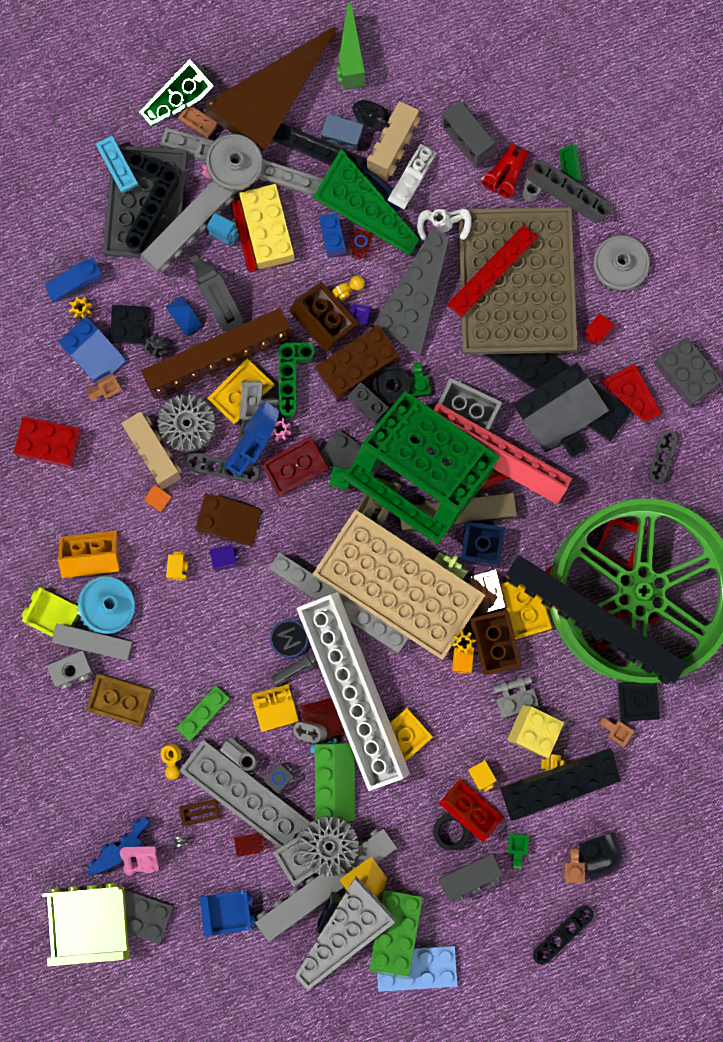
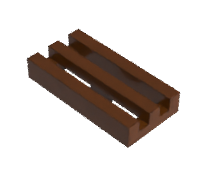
[179,799,221,826]

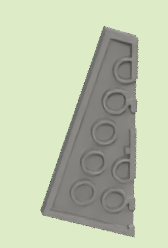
[295,876,396,990]

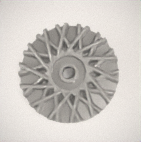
[206,134,263,192]
[593,235,650,292]
[158,394,215,452]
[299,816,359,877]

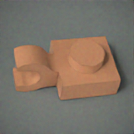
[86,373,122,401]
[598,717,635,748]
[564,848,585,883]

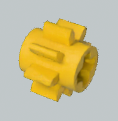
[69,297,92,320]
[451,630,476,655]
[541,754,565,771]

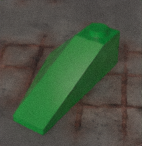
[139,59,215,126]

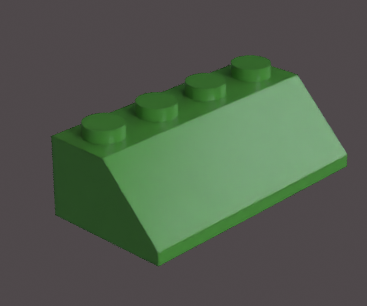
[315,742,355,822]

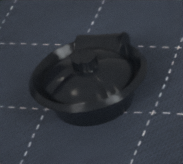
[353,100,391,129]

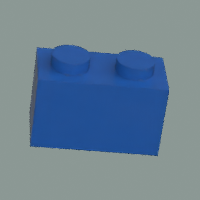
[319,213,346,258]

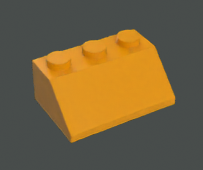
[58,530,120,578]

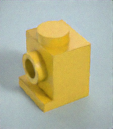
[166,552,188,581]

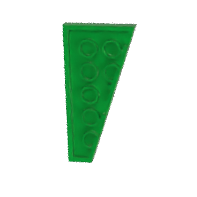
[313,149,419,256]

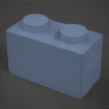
[321,114,364,151]

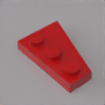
[601,364,662,423]

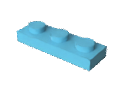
[96,136,139,194]

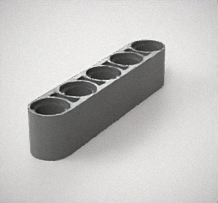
[526,160,611,223]

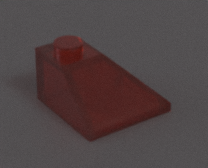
[300,698,346,744]

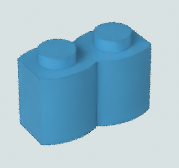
[207,212,239,246]

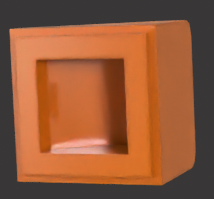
[144,485,171,512]

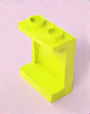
[21,587,80,637]

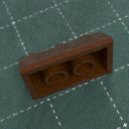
[289,282,359,352]
[470,610,522,676]

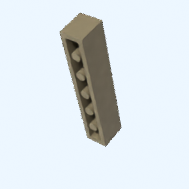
[400,491,517,533]

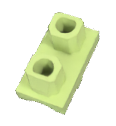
[433,552,468,580]

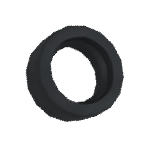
[433,813,470,851]

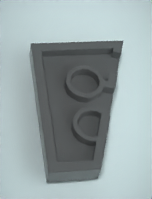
[320,429,384,476]

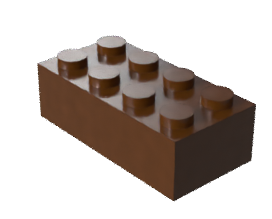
[315,325,399,402]

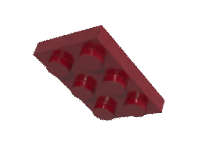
[261,436,330,497]

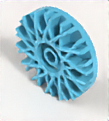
[76,576,135,635]

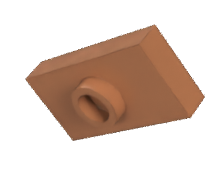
[178,105,219,139]

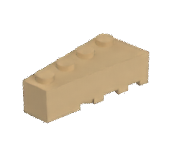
[367,101,421,181]
[121,411,182,490]

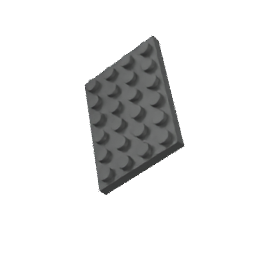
[103,146,187,260]

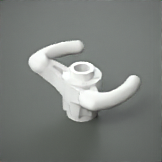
[417,209,471,241]

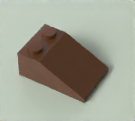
[195,493,262,547]

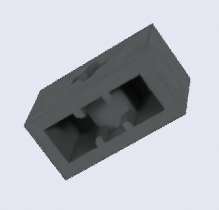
[348,382,389,426]

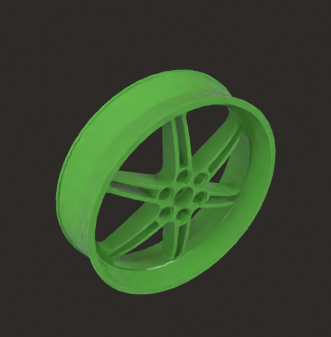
[550,498,723,683]

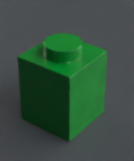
[329,466,350,493]

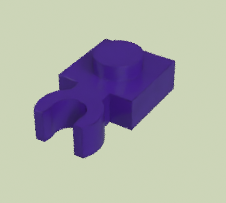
[342,303,372,327]

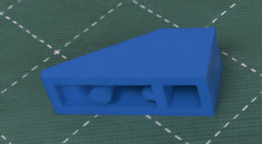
[44,257,104,303]

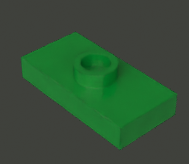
[559,144,582,183]

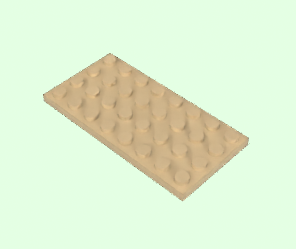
[312,509,485,660]

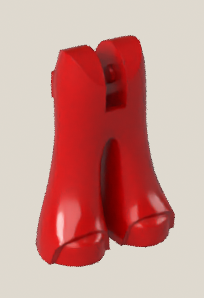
[481,143,529,199]

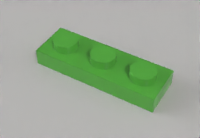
[176,685,230,742]

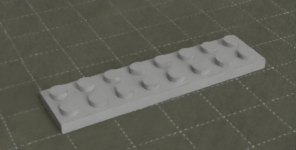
[179,740,310,848]

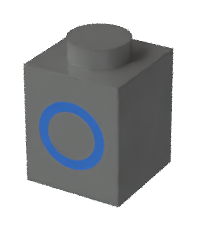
[263,763,294,794]

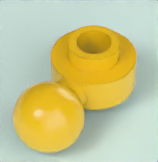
[332,275,365,300]
[161,744,181,780]

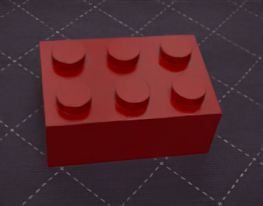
[14,417,82,469]

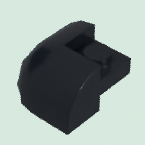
[578,831,622,881]

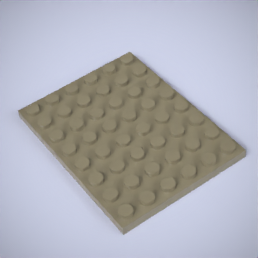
[459,207,577,355]

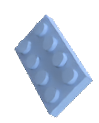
[377,946,457,992]

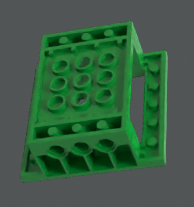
[342,391,500,545]

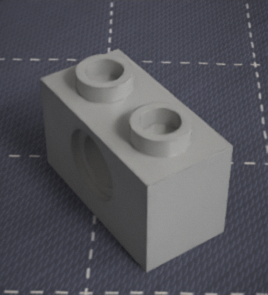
[47,650,94,690]

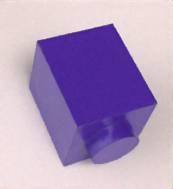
[209,545,240,571]

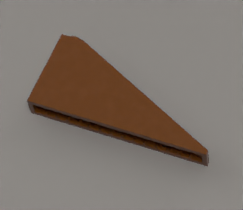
[205,27,336,152]

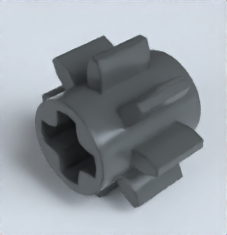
[145,334,168,359]

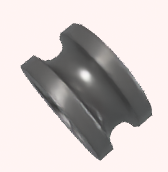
[172,835,191,848]

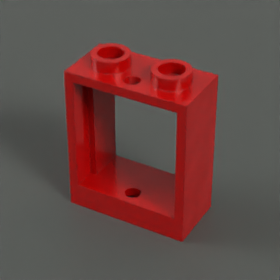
[592,517,647,571]

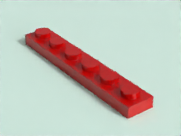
[447,225,537,318]

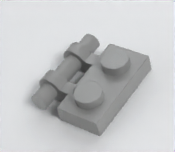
[493,676,539,718]

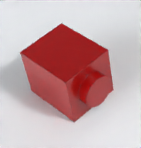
[583,313,614,346]

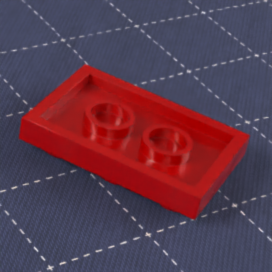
[439,779,504,843]

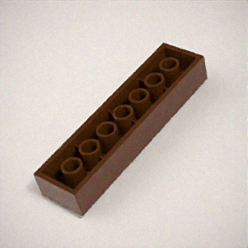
[141,308,291,399]

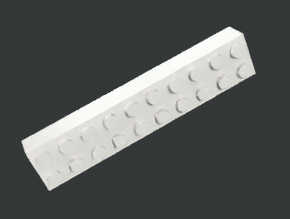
[296,592,410,791]

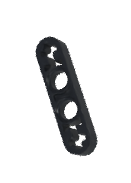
[532,905,594,965]

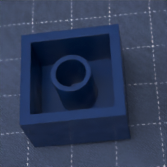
[460,521,505,568]

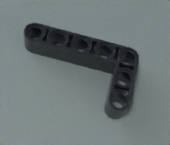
[125,151,179,254]

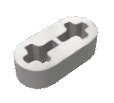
[294,721,327,743]

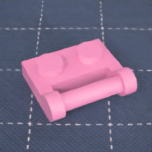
[120,846,159,875]

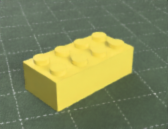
[239,184,295,270]

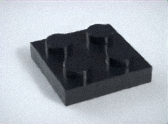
[109,305,151,345]
[617,682,660,722]

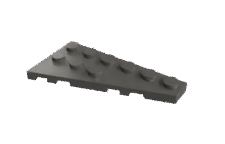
[373,228,450,355]

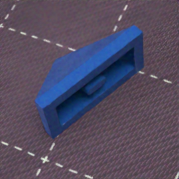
[166,296,203,337]

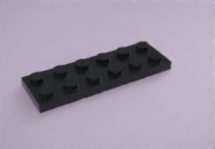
[500,748,621,821]

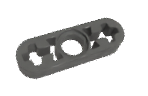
[648,430,678,484]

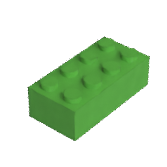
[369,890,423,980]

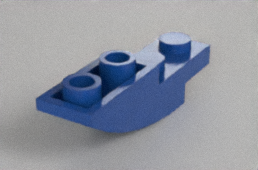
[223,400,279,477]
[86,817,151,875]

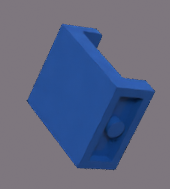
[199,890,256,937]

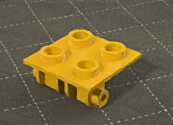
[251,684,299,732]

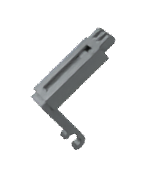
[187,250,244,332]

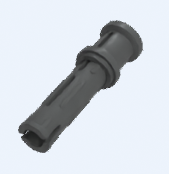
[271,651,318,687]

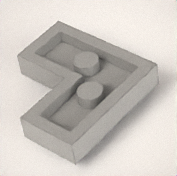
[239,380,279,420]

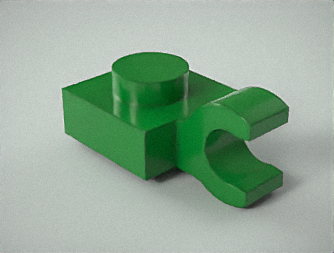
[410,362,431,397]
[508,834,529,869]

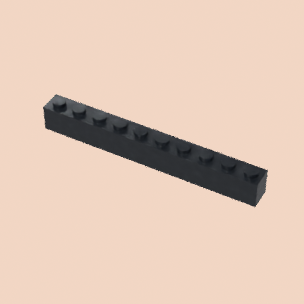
[505,555,687,685]

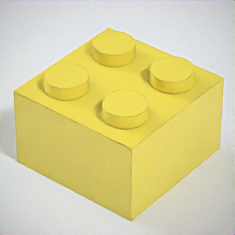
[507,705,564,759]

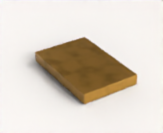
[85,673,153,727]

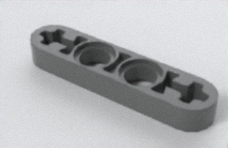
[186,453,259,483]

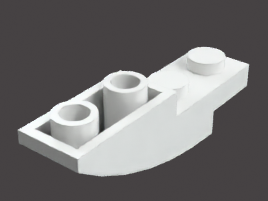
[388,144,437,209]

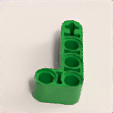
[278,343,315,419]

